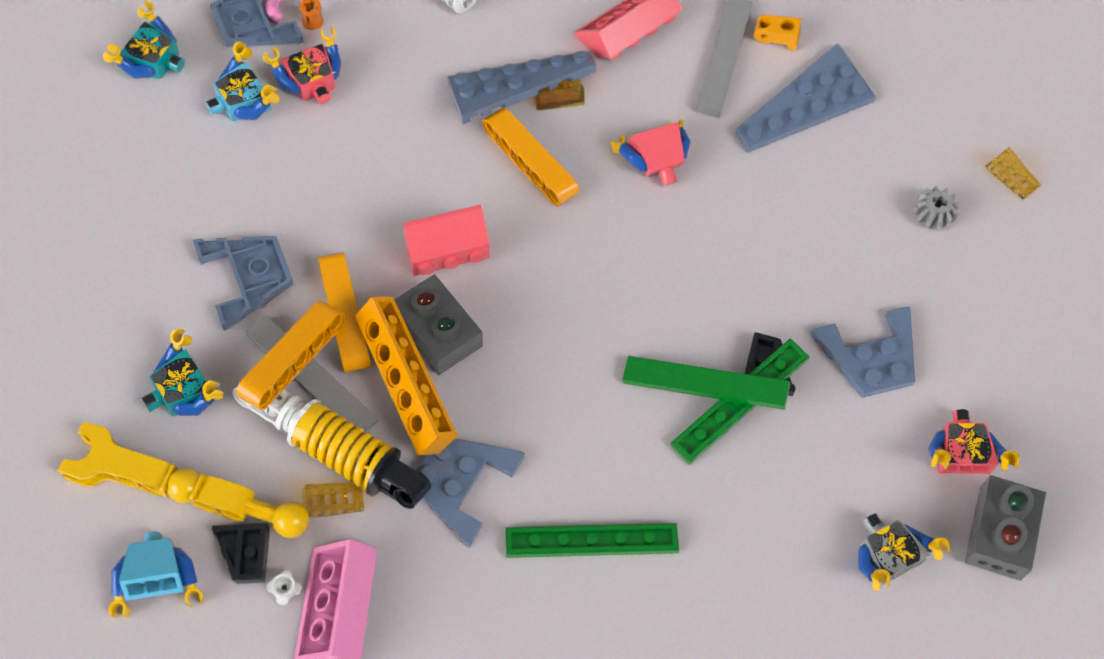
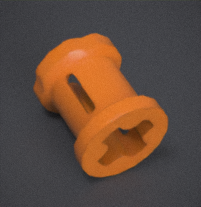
[299,0,324,30]

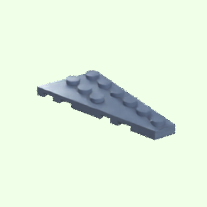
[735,43,876,153]
[447,51,596,124]

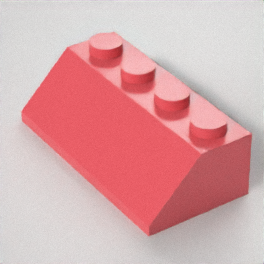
[574,0,683,60]

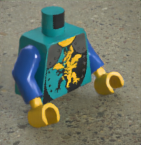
[103,0,185,79]
[142,329,224,416]

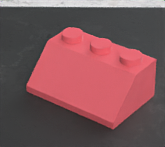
[403,204,489,276]

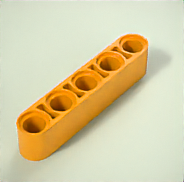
[482,107,579,207]
[318,252,371,373]
[236,301,345,410]

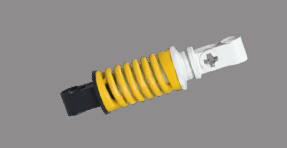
[233,386,431,509]

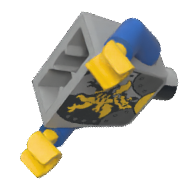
[858,513,951,591]

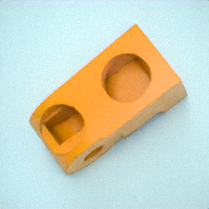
[754,15,802,51]

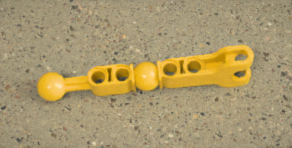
[57,422,310,538]

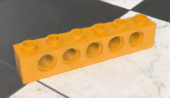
[355,297,458,456]

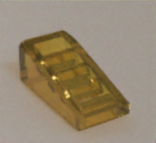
[985,147,1041,200]
[302,483,364,518]

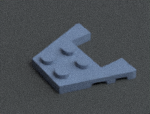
[210,0,304,47]
[193,236,294,330]
[811,306,915,398]
[416,439,524,547]

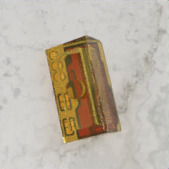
[534,79,585,111]

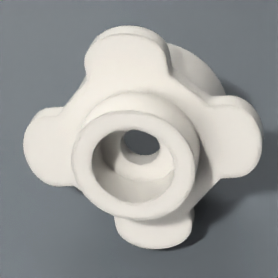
[266,570,302,606]

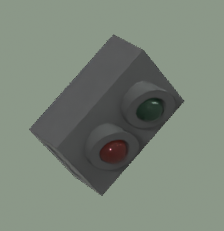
[394,274,483,375]
[965,475,1046,581]

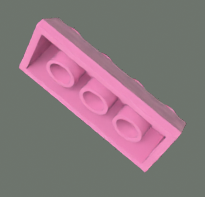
[294,539,377,659]

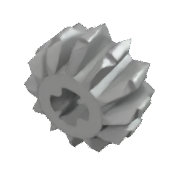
[914,186,959,231]

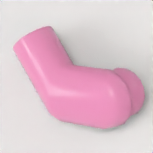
[264,0,283,23]

